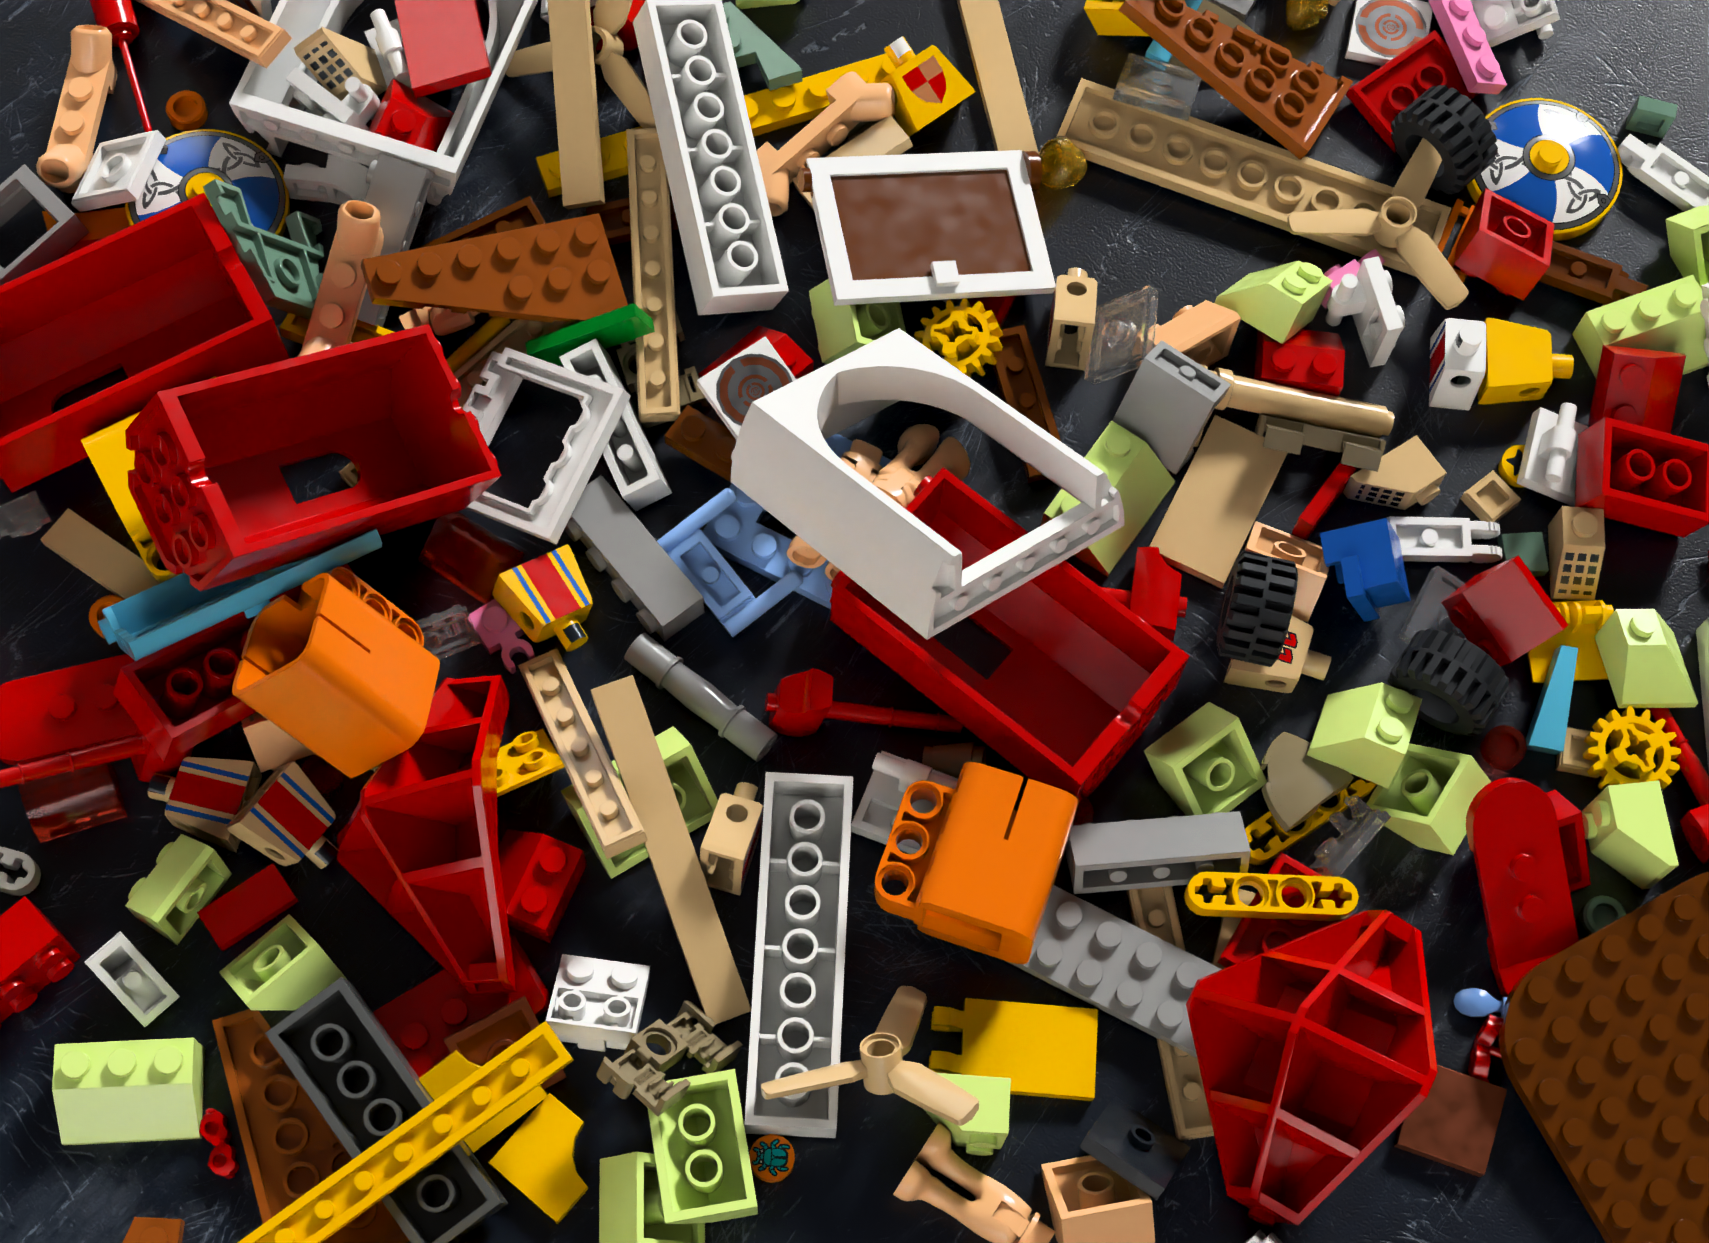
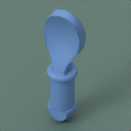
[1453,988,1507,1018]

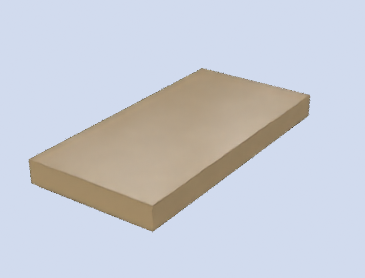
[1149,415,1288,589]

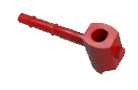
[1101,547,1188,641]
[765,668,963,737]
[1647,708,1709,864]
[0,728,194,788]

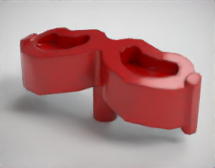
[1468,1014,1503,1083]
[199,1108,239,1179]

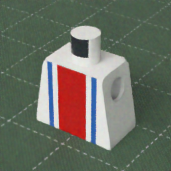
[1429,318,1486,411]

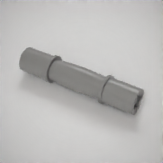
[624,633,778,762]

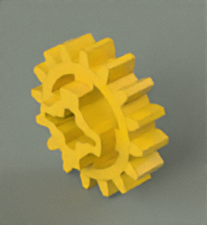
[914,298,1003,378]
[1583,706,1681,789]

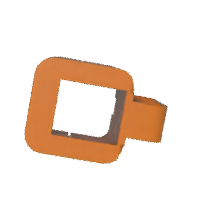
[232,566,440,778]
[874,762,1079,964]

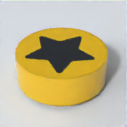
[1498,445,1525,488]

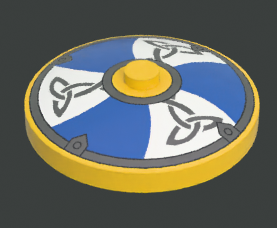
[1467,98,1623,241]
[125,129,290,237]

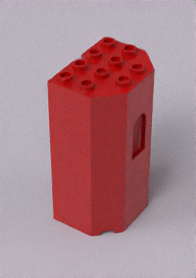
[0,193,290,493]
[125,324,502,592]
[830,467,1190,805]

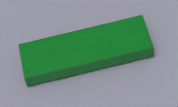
[525,303,655,366]

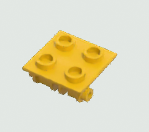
[1527,600,1614,683]
[497,728,565,797]

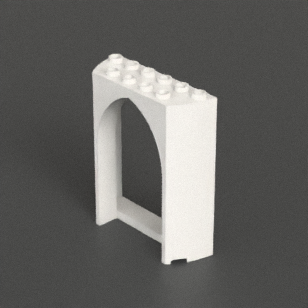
[229,0,538,206]
[731,328,1125,640]

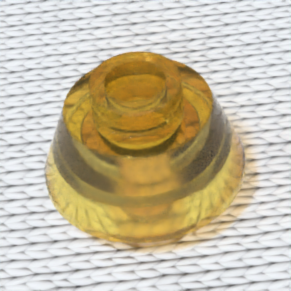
[1285,0,1329,32]
[1039,136,1087,190]

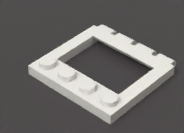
[463,347,631,545]

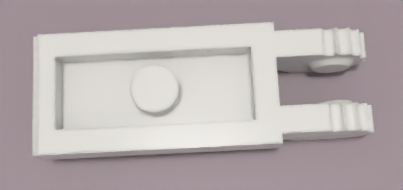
[1387,516,1502,563]

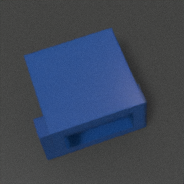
[1320,518,1411,622]

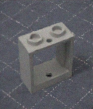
[0,164,89,286]

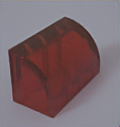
[418,511,524,604]
[18,763,127,843]

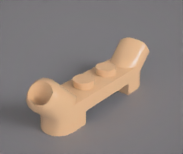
[36,25,117,193]
[756,71,895,217]
[298,200,384,357]

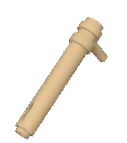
[1194,363,1394,447]

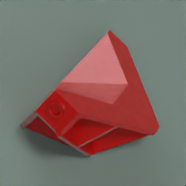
[337,675,515,995]
[1186,910,1438,1227]

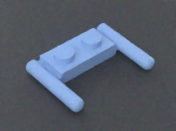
[657,488,803,638]

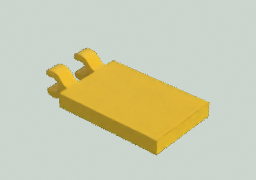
[929,998,1098,1101]

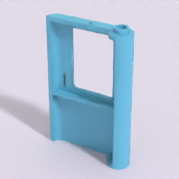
[97,528,382,661]

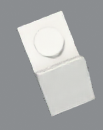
[85,931,180,1027]

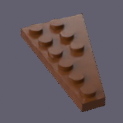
[1119,0,1353,160]
[361,213,628,323]
[212,1009,411,1243]

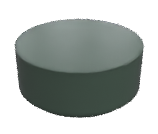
[1579,896,1626,936]

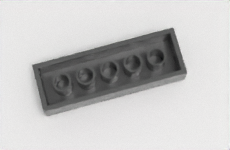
[265,977,508,1243]

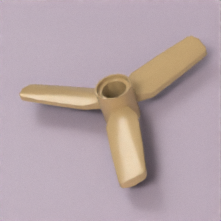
[506,0,656,128]
[1287,138,1469,310]
[761,986,979,1126]

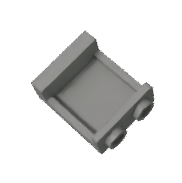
[1112,340,1231,475]

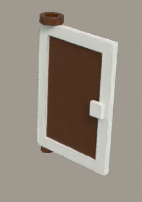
[798,150,1055,306]

